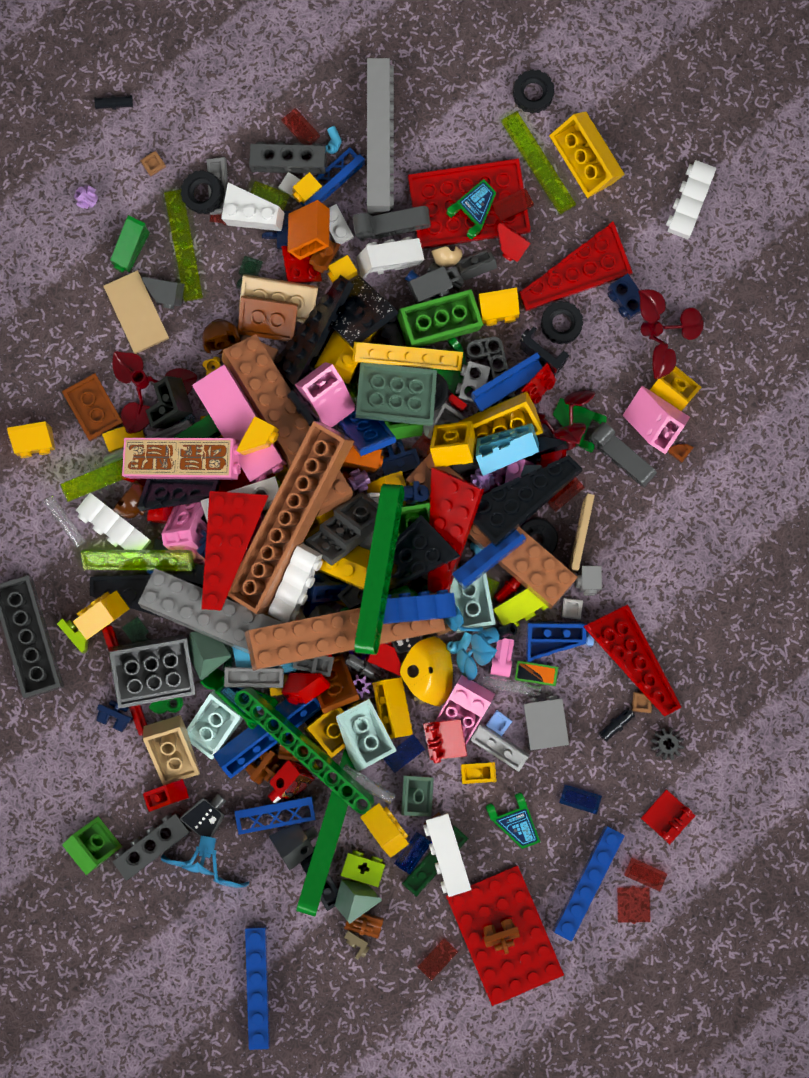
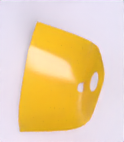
[400,636,453,707]

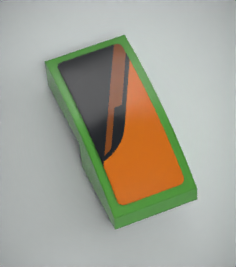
[515,661,559,686]

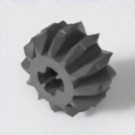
[651,728,684,760]

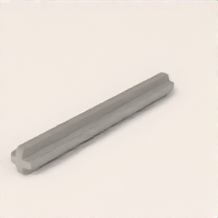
[103,420,192,465]

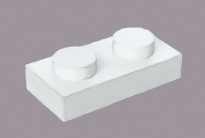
[329,204,354,244]

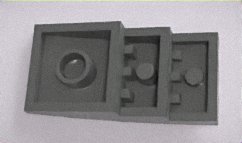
[305,492,378,566]

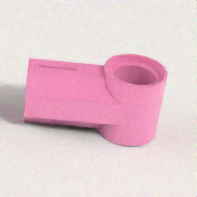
[490,638,514,677]

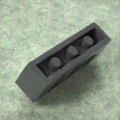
[249,142,327,174]
[113,813,191,881]

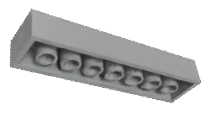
[367,58,394,216]
[138,568,283,668]

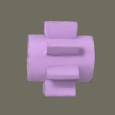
[74,185,98,209]
[347,468,371,493]
[470,468,494,492]
[353,675,372,698]

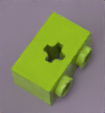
[341,850,385,887]

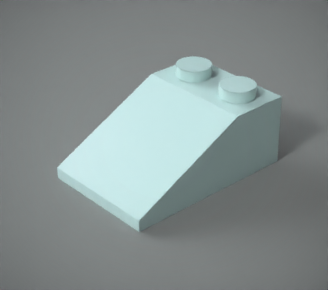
[449,573,496,633]
[187,690,243,760]
[336,699,397,772]

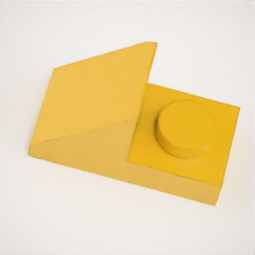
[461,762,496,784]

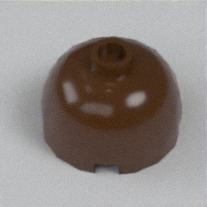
[202,319,241,355]
[112,480,147,519]

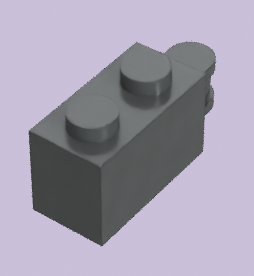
[407,266,462,304]

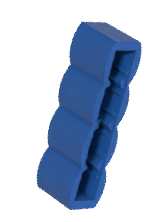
[383,590,457,624]

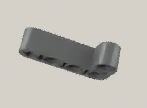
[352,206,431,241]
[466,337,515,404]
[588,422,657,488]

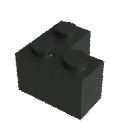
[146,376,193,429]

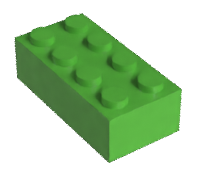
[397,289,483,348]

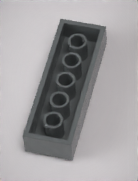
[0,575,64,699]

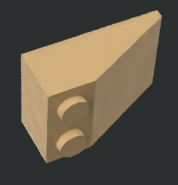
[143,715,200,785]

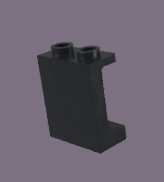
[520,327,569,376]

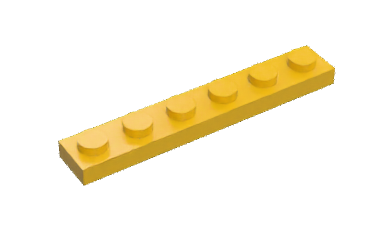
[352,342,463,371]

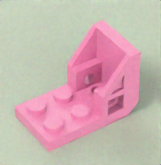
[161,502,207,565]

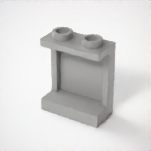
[523,695,569,750]

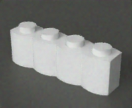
[666,160,716,239]
[76,493,151,559]
[268,544,323,623]

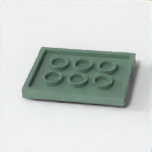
[355,362,437,426]

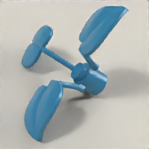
[445,604,499,680]
[161,836,249,888]

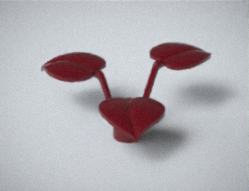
[638,289,704,379]
[112,351,198,434]
[538,390,596,450]

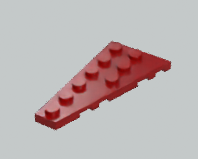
[519,221,633,311]
[201,491,269,611]
[583,604,681,716]

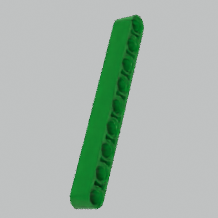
[354,484,404,655]
[235,687,374,814]
[296,747,358,917]

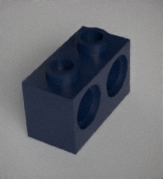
[607,274,641,320]
[306,573,349,603]

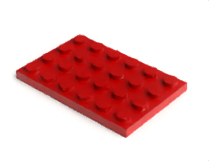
[408,158,531,249]
[446,865,564,1006]

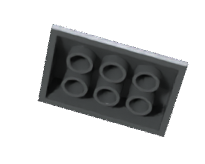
[107,634,196,709]

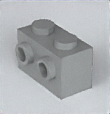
[575,566,602,596]

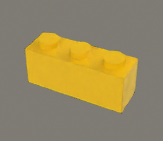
[372,677,413,739]

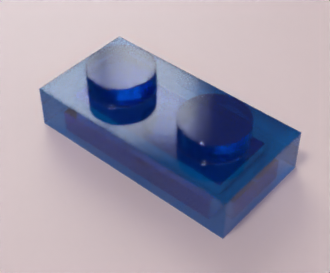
[383,734,425,773]
[559,784,602,815]
[394,832,432,874]

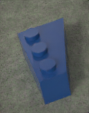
[526,621,587,662]

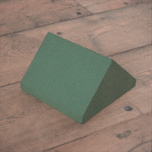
[188,631,232,680]
[401,776,434,816]
[335,879,382,924]

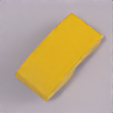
[102,427,145,453]

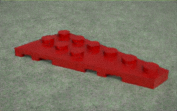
[428,467,484,593]

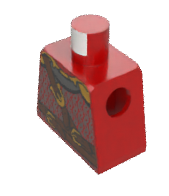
[268,760,315,804]

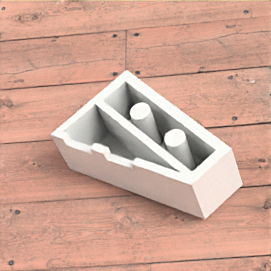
[221,183,285,231]
[356,237,425,278]

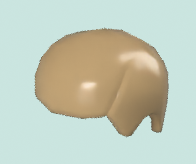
[431,246,463,268]

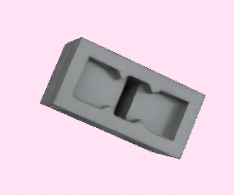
[455,361,491,404]

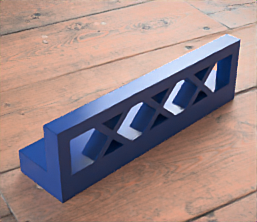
[300,147,365,207]
[470,353,543,412]
[452,530,526,590]
[234,796,316,835]

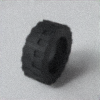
[513,69,555,114]
[180,170,225,214]
[541,301,583,345]

